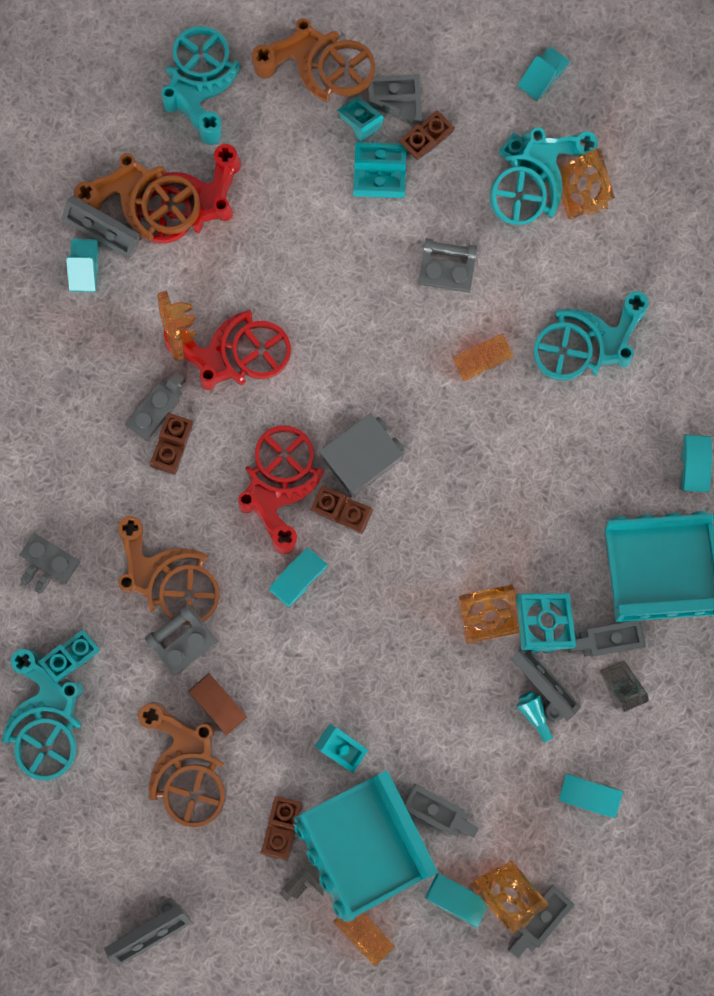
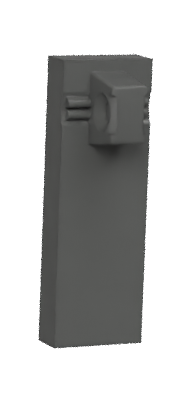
[61,195,141,258]
[511,649,581,723]
[104,898,192,967]

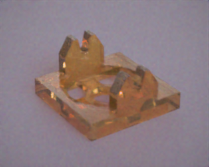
[559,148,615,219]
[157,291,196,361]
[457,584,520,644]
[471,861,548,934]

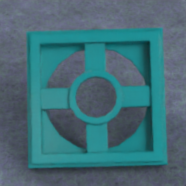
[515,593,576,654]

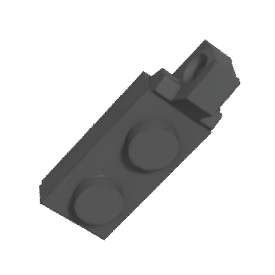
[126,371,186,441]
[568,621,646,657]
[404,784,479,838]
[507,885,575,959]

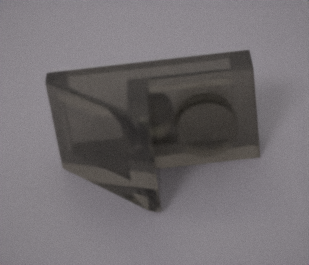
[600,660,649,712]
[279,860,324,901]

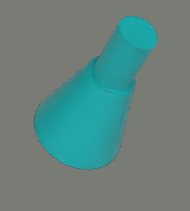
[516,691,553,742]

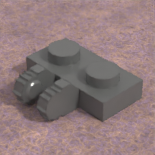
[19,533,81,594]

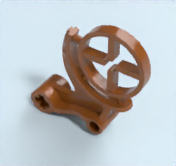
[251,18,375,102]
[74,153,201,241]
[118,516,219,625]
[138,702,225,827]

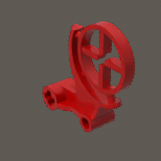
[137,144,241,244]
[164,310,291,390]
[238,425,324,554]

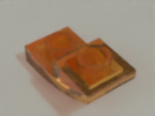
[453,333,514,381]
[333,913,395,967]

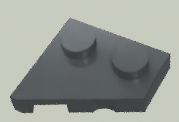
[368,74,422,125]

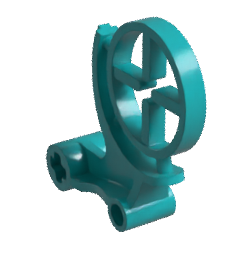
[161,26,241,145]
[489,127,598,225]
[534,291,649,381]
[2,649,84,780]

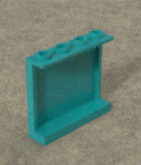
[604,511,714,622]
[294,770,438,922]

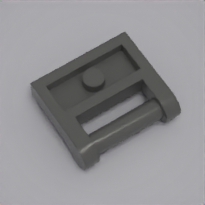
[418,238,477,293]
[145,604,219,676]

